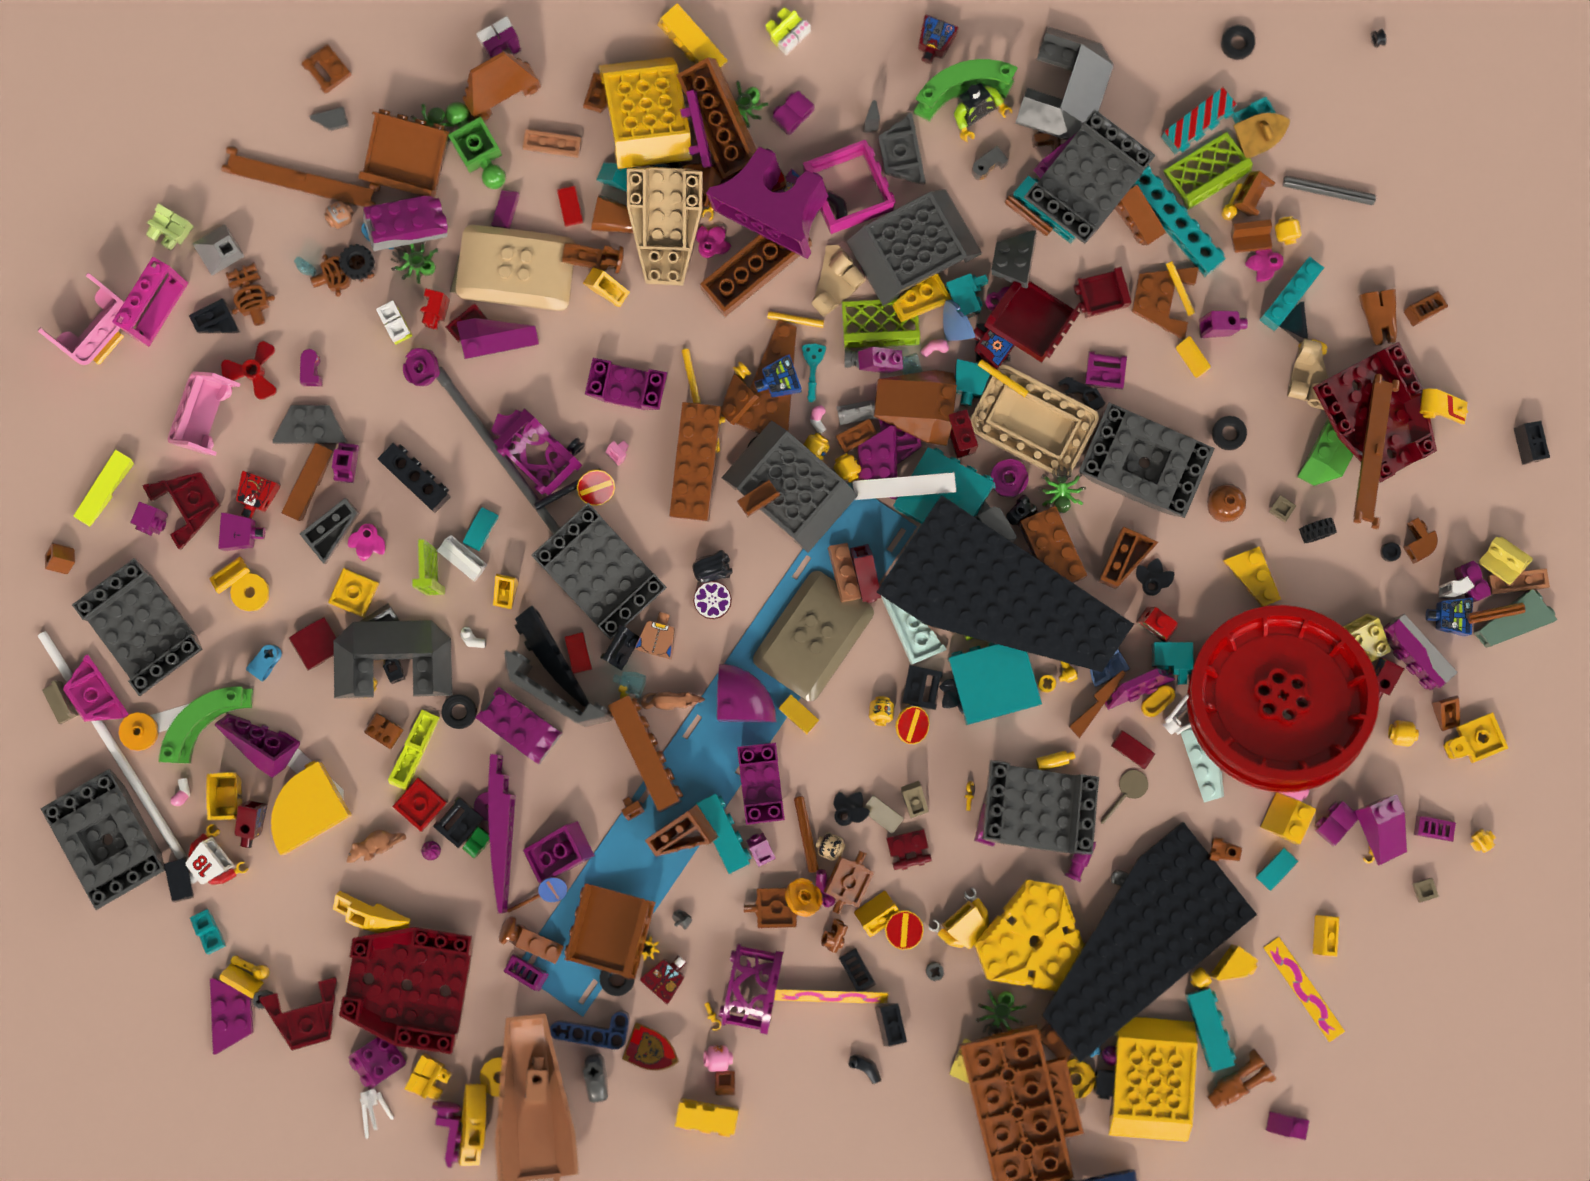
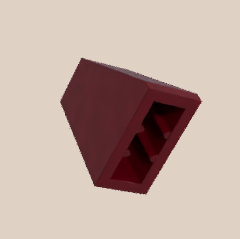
[850,544,882,603]

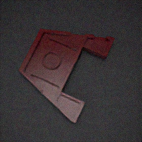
[142,472,221,550]
[259,977,336,1051]

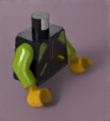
[954,83,1013,142]

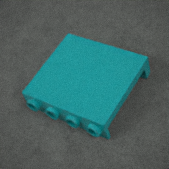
[893,447,996,524]
[948,642,1042,726]

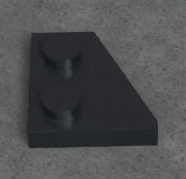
[189,298,240,334]

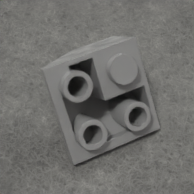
[193,224,244,276]

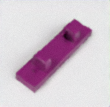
[680,90,713,168]

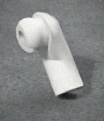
[460,627,486,648]

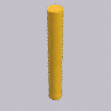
[1166,261,1195,316]
[767,311,824,328]
[681,349,701,404]
[978,359,1029,397]

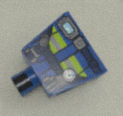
[754,355,802,397]
[1425,598,1473,636]

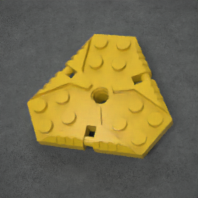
[974,880,1084,991]

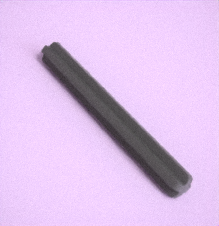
[1283,176,1376,205]

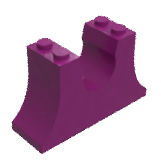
[706,147,828,259]

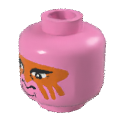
[703,1045,733,1072]

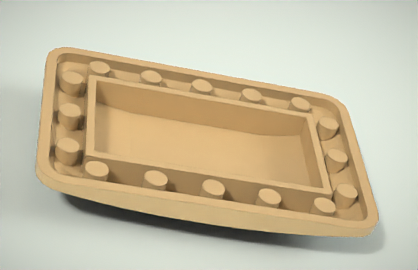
[456,225,575,311]
[970,365,1099,478]

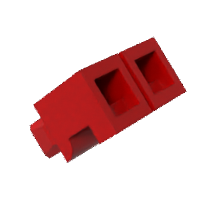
[420,288,450,330]

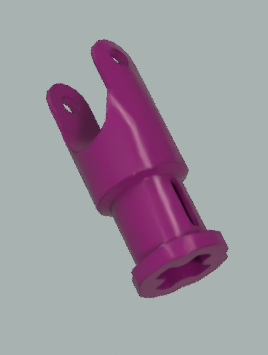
[1064,841,1096,882]

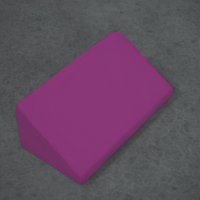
[491,190,520,229]

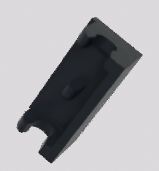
[1513,421,1550,465]
[164,858,194,903]
[875,1003,907,1047]

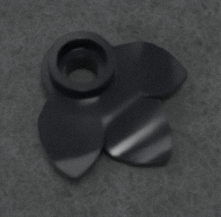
[1136,558,1175,596]
[939,679,964,714]
[833,792,870,826]

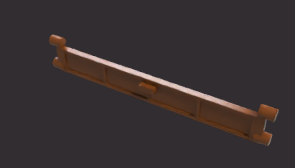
[221,146,381,207]
[1353,374,1400,529]

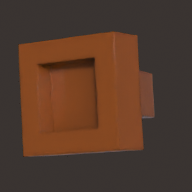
[621,796,645,821]

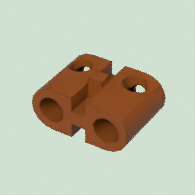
[364,712,404,749]

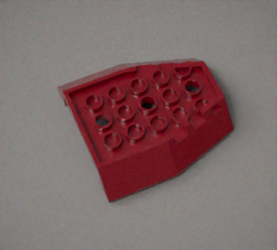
[1313,342,1437,483]
[339,927,472,1055]

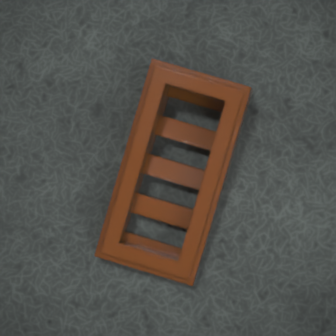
[1404,291,1448,327]

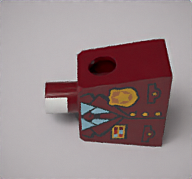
[640,955,686,1005]

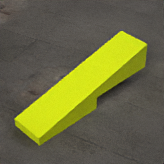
[73,449,134,527]
[388,710,439,791]

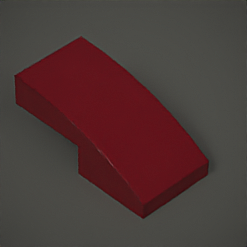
[1111,730,1155,770]

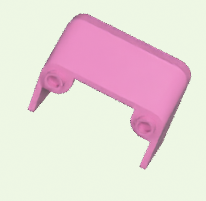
[38,272,124,365]
[168,371,240,456]

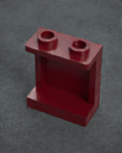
[1074,267,1132,318]
[949,409,979,459]

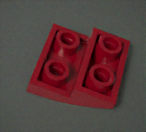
[289,617,336,671]

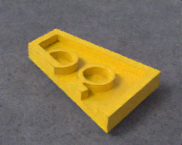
[1223,546,1282,607]

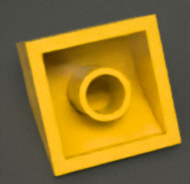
[1260,792,1316,844]
[1209,944,1258,981]

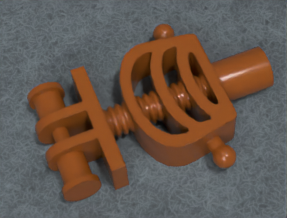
[310,254,375,297]
[225,262,275,326]

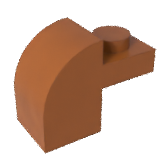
[1403,517,1438,564]

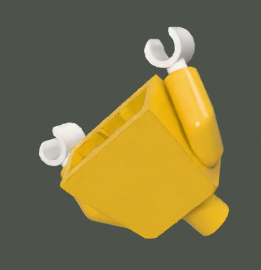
[928,888,989,949]

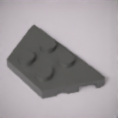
[878,113,926,185]
[991,230,1037,288]
[273,405,347,444]

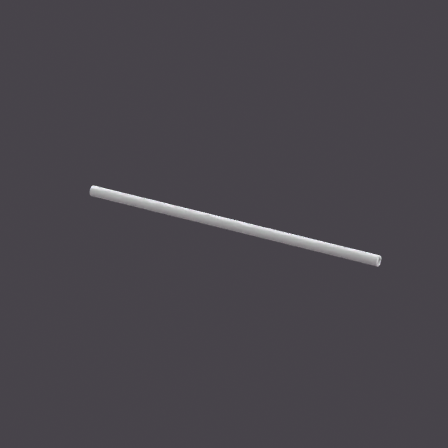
[38,631,187,860]

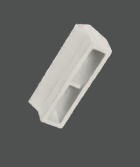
[436,535,487,582]
[1439,576,1475,599]

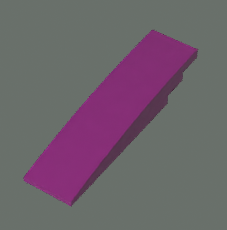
[488,754,516,913]

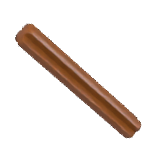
[794,796,819,873]

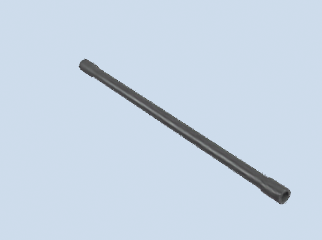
[436,367,560,534]

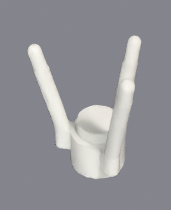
[1162,695,1191,735]
[360,1088,394,1139]

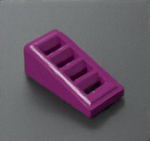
[1414,816,1456,842]
[503,954,549,991]

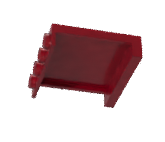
[984,281,1081,363]

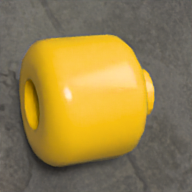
[1190,967,1212,989]

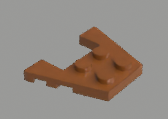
[1132,267,1198,340]

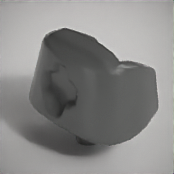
[1111,870,1128,886]
[672,910,692,929]

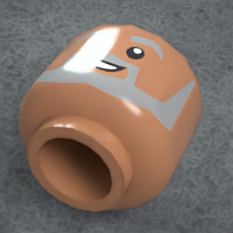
[324,201,354,229]

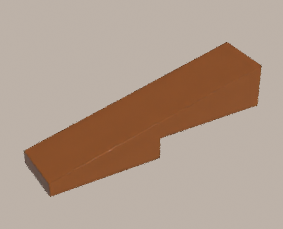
[281,443,334,521]
[1069,670,1126,739]

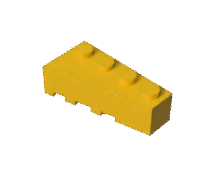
[657,3,728,68]

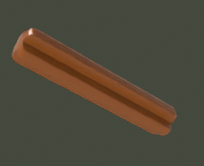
[1005,195,1053,236]
[1467,603,1526,624]

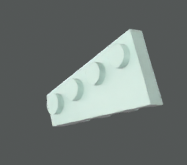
[881,596,947,665]
[1181,727,1224,803]

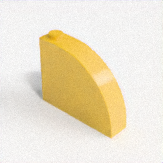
[271,760,352,855]

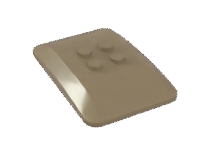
[753,571,874,701]

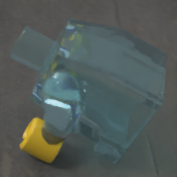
[613,672,647,699]

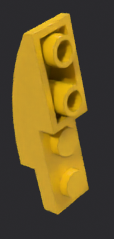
[333,891,411,933]
[458,1084,486,1166]

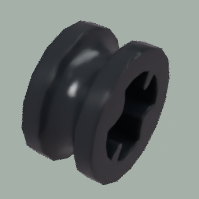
[1371,29,1387,48]
[567,438,585,456]

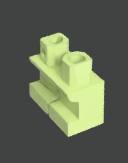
[146,203,194,250]

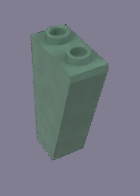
[1474,589,1558,648]

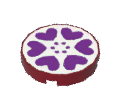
[693,581,732,620]

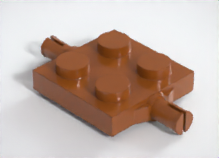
[823,850,875,914]
[744,888,798,928]

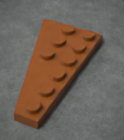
[736,320,797,434]

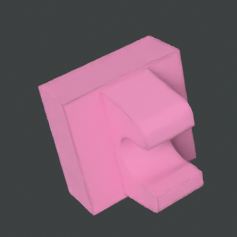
[606,441,629,466]

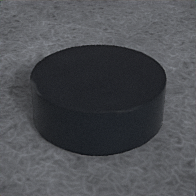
[1380,542,1401,562]

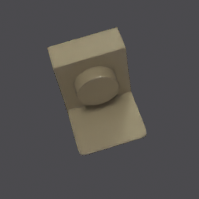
[901,781,929,818]

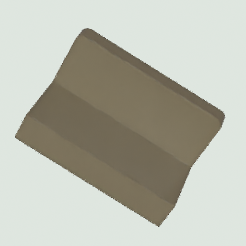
[42,680,78,724]

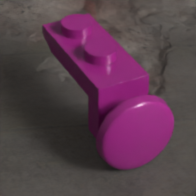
[431,1101,462,1168]

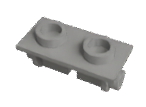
[837,400,876,425]

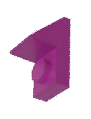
[1265,1111,1309,1140]

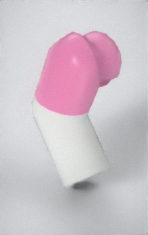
[810,405,826,434]
[171,778,190,806]

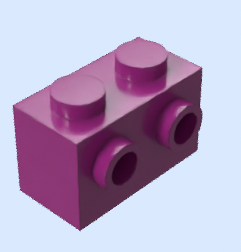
[130,502,168,536]

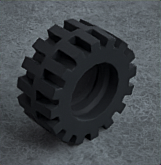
[339,244,375,280]
[1299,517,1337,544]

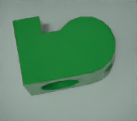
[462,827,490,859]

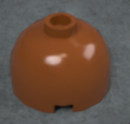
[1207,484,1246,522]

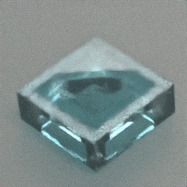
[294,256,317,276]
[902,353,923,375]

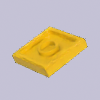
[328,568,379,618]

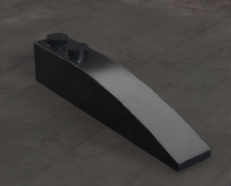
[514,606,590,708]

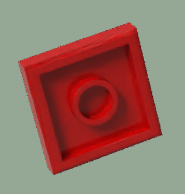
[392,777,448,832]

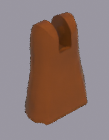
[591,195,634,234]
[1359,289,1397,345]

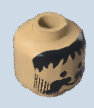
[815,832,846,861]

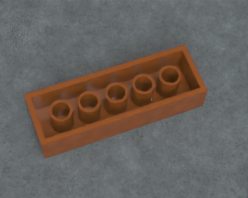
[676,57,757,179]
[700,235,812,317]
[669,402,722,522]
[608,695,683,812]

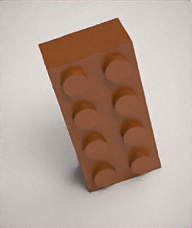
[1019,506,1088,583]

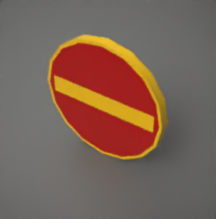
[577,469,615,506]
[895,706,930,745]
[885,910,924,950]

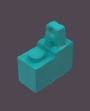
[945,273,989,318]
[1151,642,1194,685]

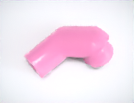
[920,339,949,358]

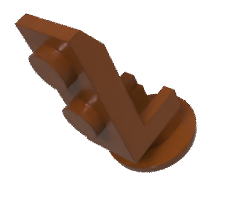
[561,243,624,274]
[499,917,564,964]

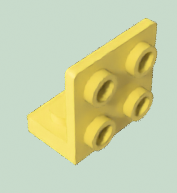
[1343,614,1391,662]

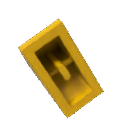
[493,574,519,609]

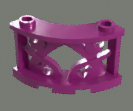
[493,408,583,496]
[719,944,783,1035]

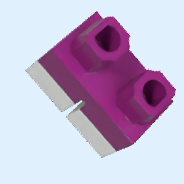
[476,16,521,58]

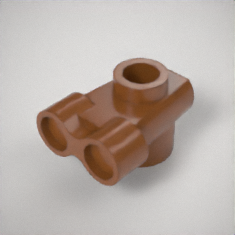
[1209,837,1242,861]
[821,919,848,953]

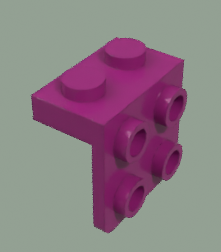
[348,1037,406,1090]

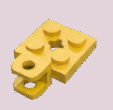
[1443,712,1508,763]

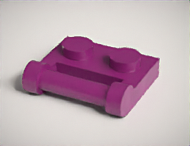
[1085,351,1127,390]

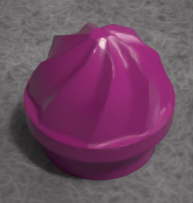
[421,841,441,860]
[1102,1045,1117,1066]

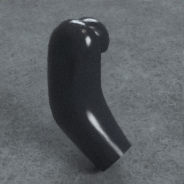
[827,191,848,220]
[848,1055,882,1084]

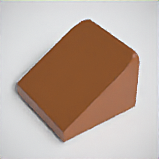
[715,1071,735,1096]

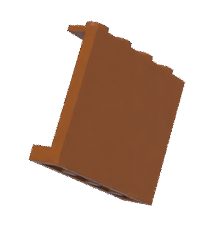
[358,109,450,198]
[564,884,656,979]

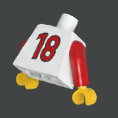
[186,824,249,885]

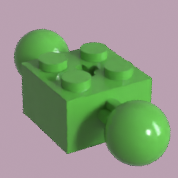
[445,102,506,189]

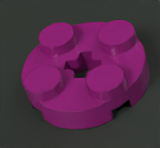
[403,348,440,386]
[990,459,1029,497]

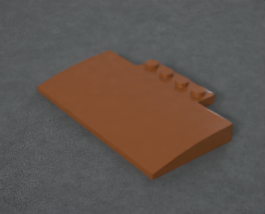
[960,1024,1084,1181]

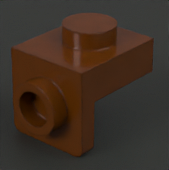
[1032,131,1061,152]

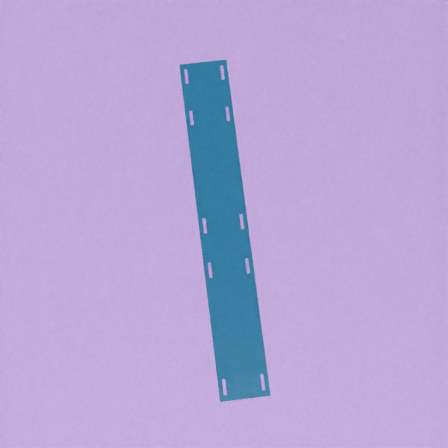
[515,482,917,1017]

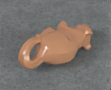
[641,691,705,710]
[347,830,406,863]

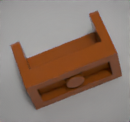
[1232,171,1275,217]

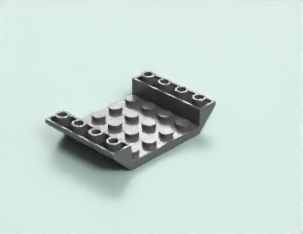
[1024,109,1155,244]
[847,189,982,306]
[721,420,858,553]
[531,503,667,640]
[72,558,203,696]
[504,650,613,727]
[982,760,1099,855]

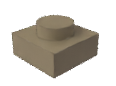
[1269,495,1296,522]
[1412,878,1439,903]

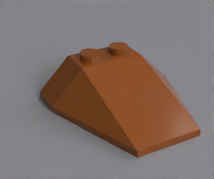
[874,370,957,446]

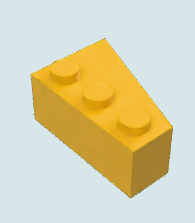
[675,1098,739,1137]

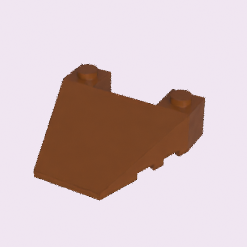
[463,51,541,122]

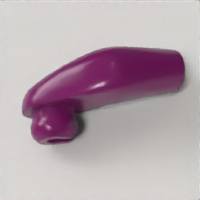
[815,869,836,907]

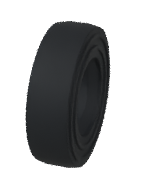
[1221,25,1255,60]
[1212,416,1247,450]
[441,694,477,729]
[599,970,635,996]

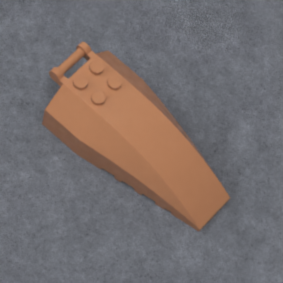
[495,1014,579,1181]

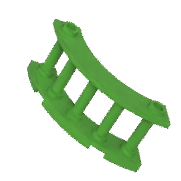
[913,59,1018,122]
[158,687,253,764]

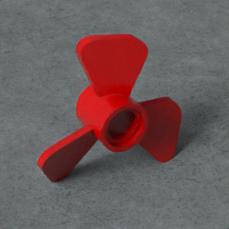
[221,341,277,400]

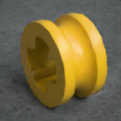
[733,361,751,380]
[1038,675,1056,693]

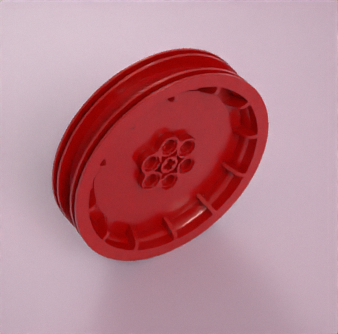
[1187,605,1380,793]

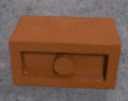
[1231,219,1272,253]
[737,480,780,518]

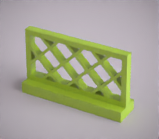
[1163,132,1253,210]
[842,299,920,348]
[412,539,445,595]

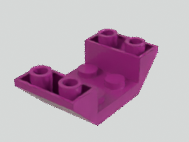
[585,358,667,410]
[737,743,785,825]

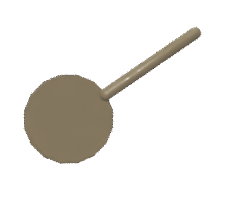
[1101,770,1148,824]

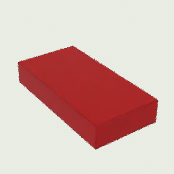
[557,186,584,227]
[565,632,593,674]

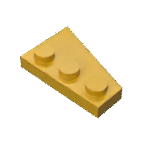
[893,273,952,322]

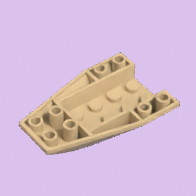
[627,167,703,285]

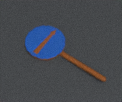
[507,877,567,912]

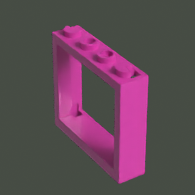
[803,139,896,234]
[112,257,189,347]

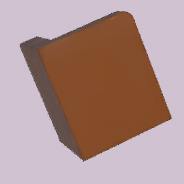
[45,543,75,574]

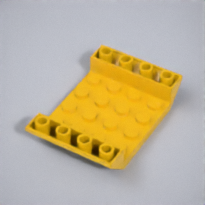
[599,57,692,169]
[1108,1017,1197,1142]

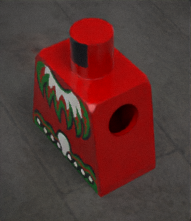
[1136,607,1178,642]

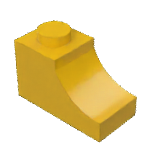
[583,268,630,308]

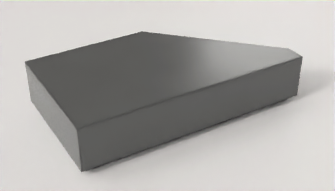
[310,107,348,131]

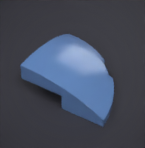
[943,300,975,341]
[1090,649,1130,687]

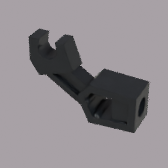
[1057,377,1105,411]
[383,659,405,684]

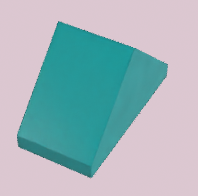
[596,162,627,192]

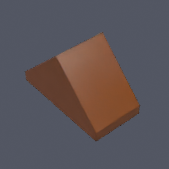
[1432,695,1460,731]

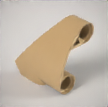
[812,245,867,317]
[1287,339,1328,410]

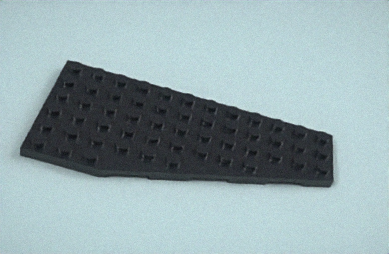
[876,495,1134,672]
[1041,822,1257,1063]

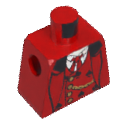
[236,471,281,519]

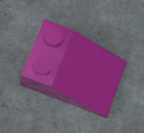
[1355,794,1407,865]
[523,821,595,884]

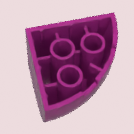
[717,664,777,723]

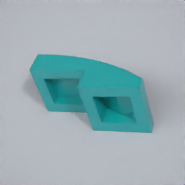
[1231,97,1275,123]
[463,507,499,552]
[1256,847,1298,891]
[190,909,226,955]

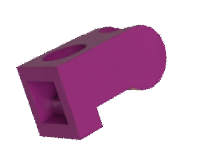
[300,349,323,386]

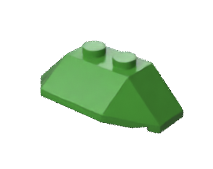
[1297,418,1354,486]

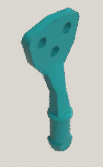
[802,343,826,403]

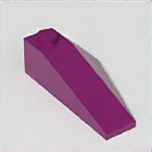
[457,318,539,359]
[215,714,300,778]

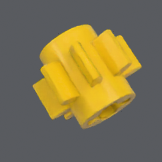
[1470,829,1496,853]
[642,936,660,960]

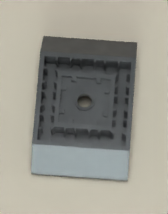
[1079,403,1215,518]
[40,769,165,910]

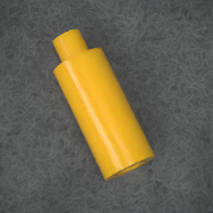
[1036,750,1076,771]

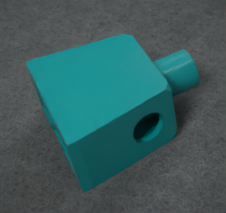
[955,359,990,407]

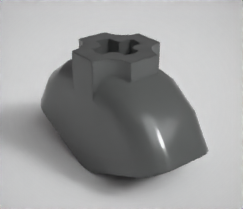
[583,1054,608,1103]

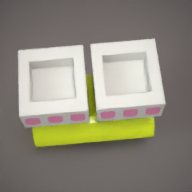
[765,7,811,56]
[376,300,412,345]

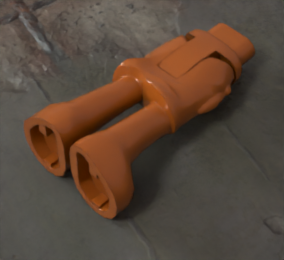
[1207,1049,1277,1109]

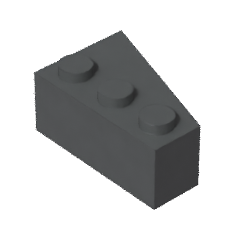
[300,498,360,564]

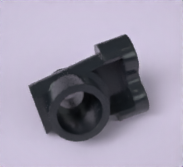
[1006,495,1038,525]

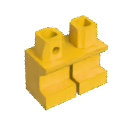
[404,1053,452,1100]

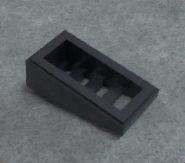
[839,948,876,992]

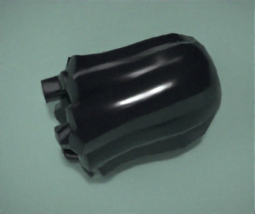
[692,550,733,583]

